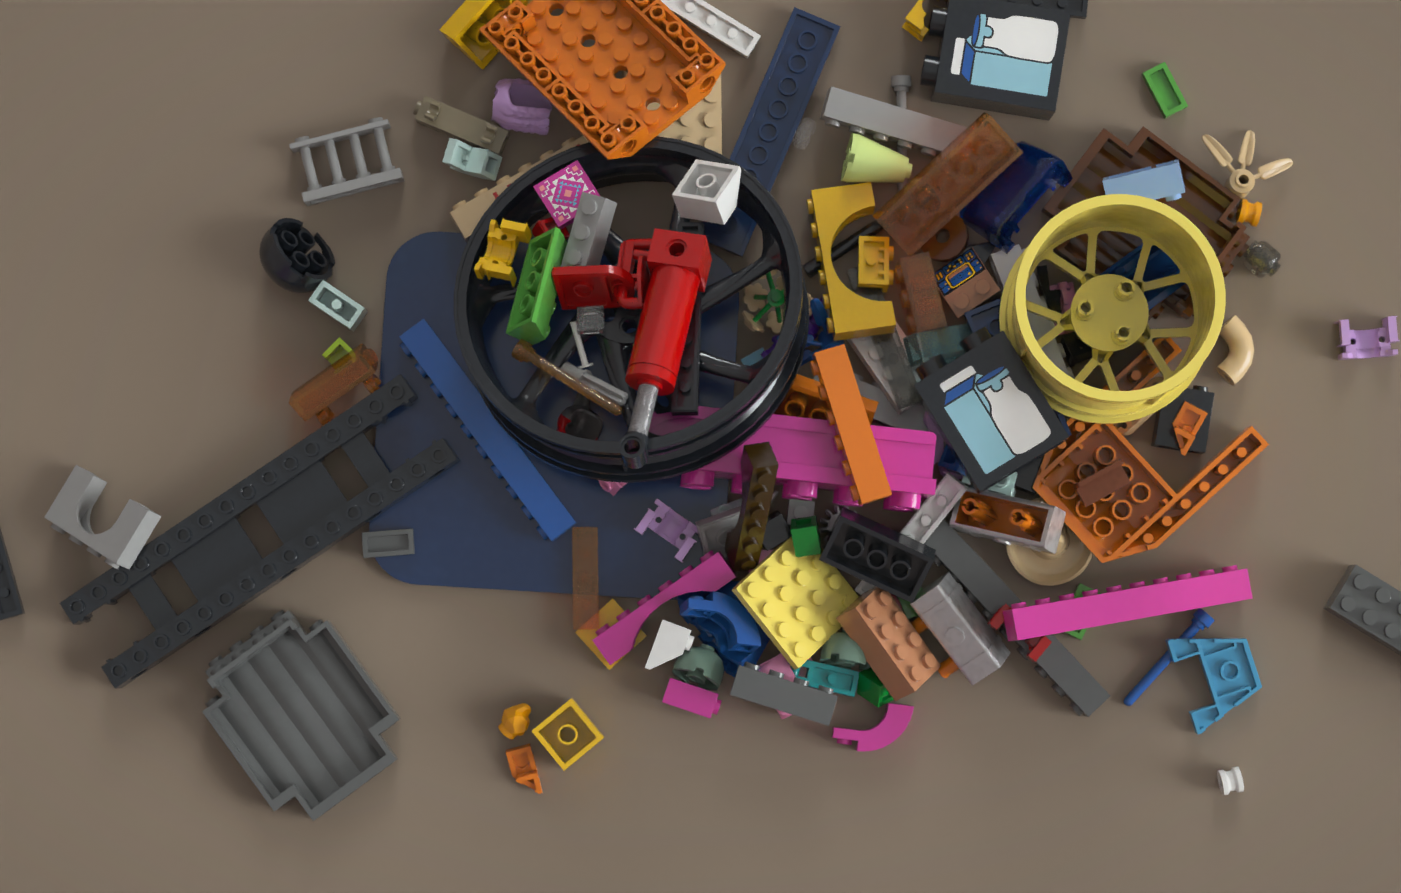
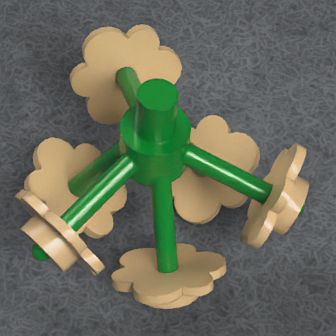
[742,269,813,334]

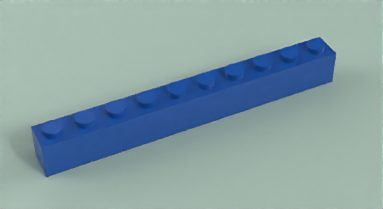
[399,319,577,542]

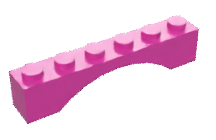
[593,550,737,665]

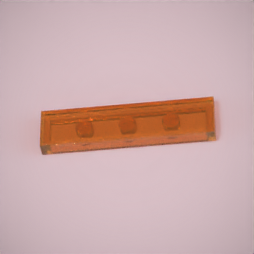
[572,527,599,630]

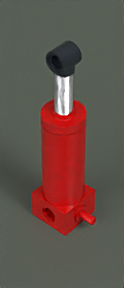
[618,228,712,469]

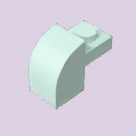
[442,138,502,181]

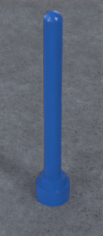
[1124,608,1215,706]

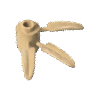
[1202,130,1293,200]

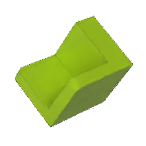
[322,337,361,375]

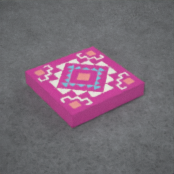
[533,160,601,230]

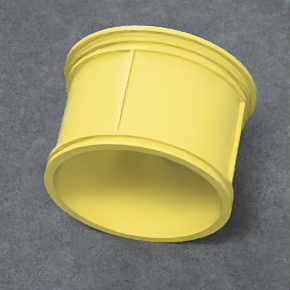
[999,194,1226,424]

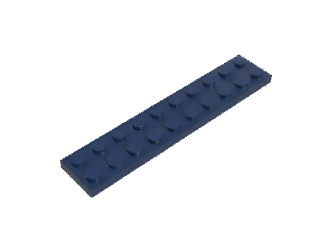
[703,7,841,258]

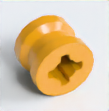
[1236,198,1262,227]

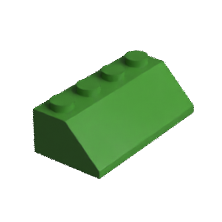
[506,227,567,345]

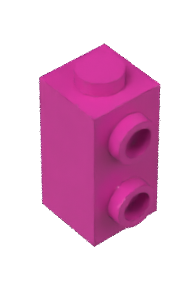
[662,677,722,718]

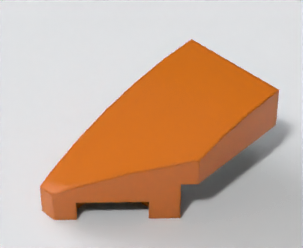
[1172,401,1208,456]
[506,744,543,794]

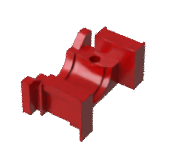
[987,604,1052,662]

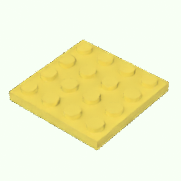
[732,537,859,670]

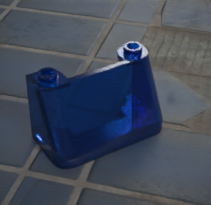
[959,141,1073,254]

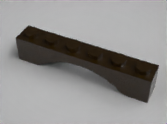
[724,442,779,572]

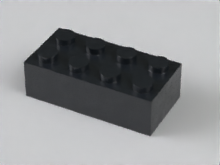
[819,507,936,603]

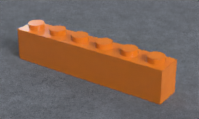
[810,344,892,506]

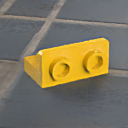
[858,236,894,292]

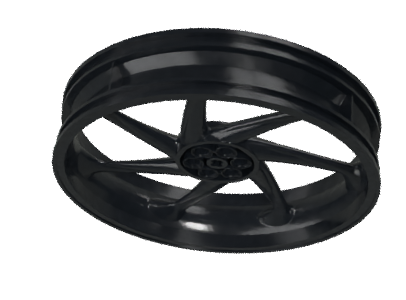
[454,136,809,483]

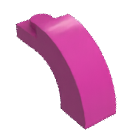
[831,703,914,752]

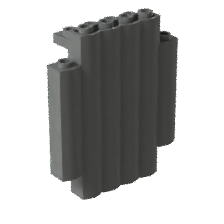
[202,610,401,821]

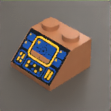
[930,247,1001,318]

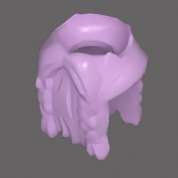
[491,78,552,135]

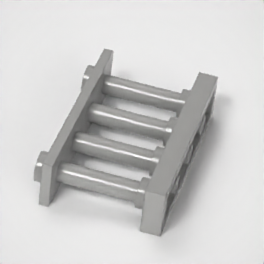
[289,117,405,206]

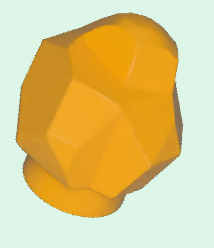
[498,703,531,740]

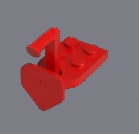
[552,238,652,310]

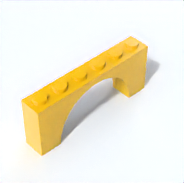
[806,182,896,341]

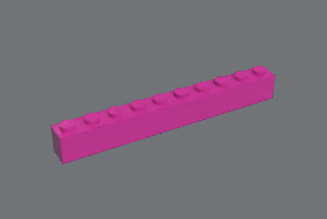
[1003,565,1253,642]

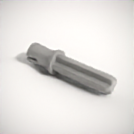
[560,362,628,406]

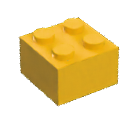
[532,698,604,771]

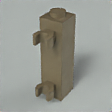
[413,96,510,156]

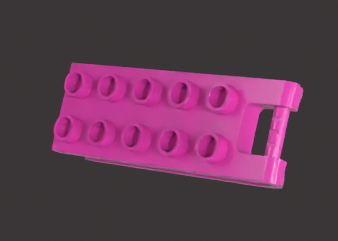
[649,406,937,512]

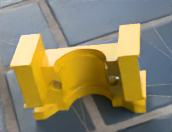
[902,0,947,42]
[474,218,532,287]

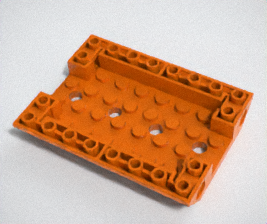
[479,0,726,160]

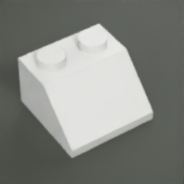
[672,159,741,225]
[645,620,694,670]

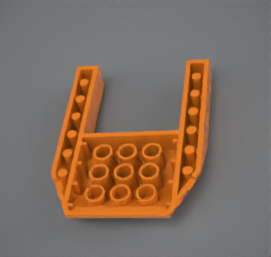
[1032,338,1269,563]

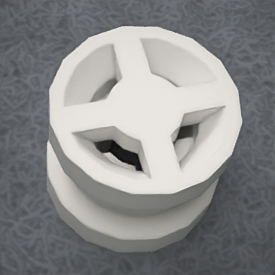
[1217,766,1244,795]

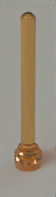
[511,339,622,416]

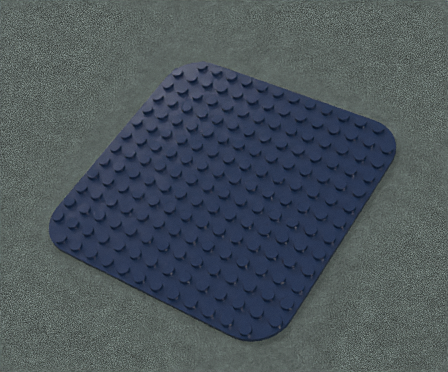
[369,232,739,600]

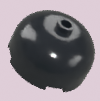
[259,218,335,293]

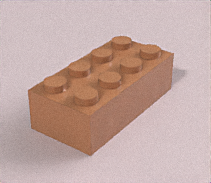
[836,587,941,701]

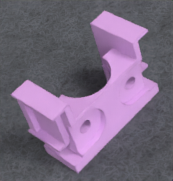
[1333,316,1400,360]
[634,499,698,563]

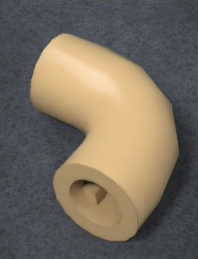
[1216,315,1254,386]

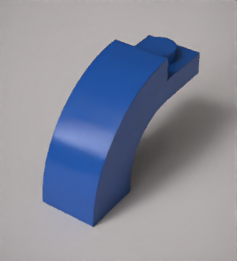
[680,591,761,653]

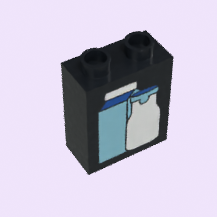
[920,0,1071,121]
[913,327,1069,494]

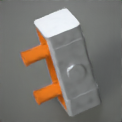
[950,487,1066,554]
[910,572,1010,686]

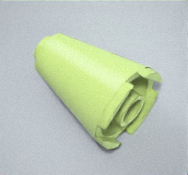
[841,133,913,183]

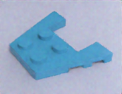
[1165,638,1262,734]

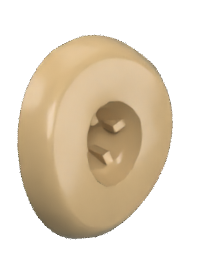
[1006,497,1093,586]

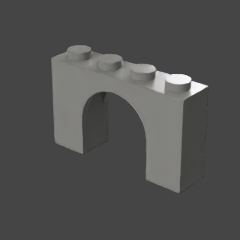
[44,465,161,570]

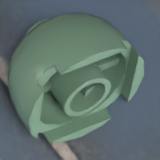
[819,628,870,670]
[672,644,724,691]

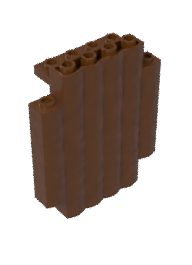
[1041,126,1250,321]

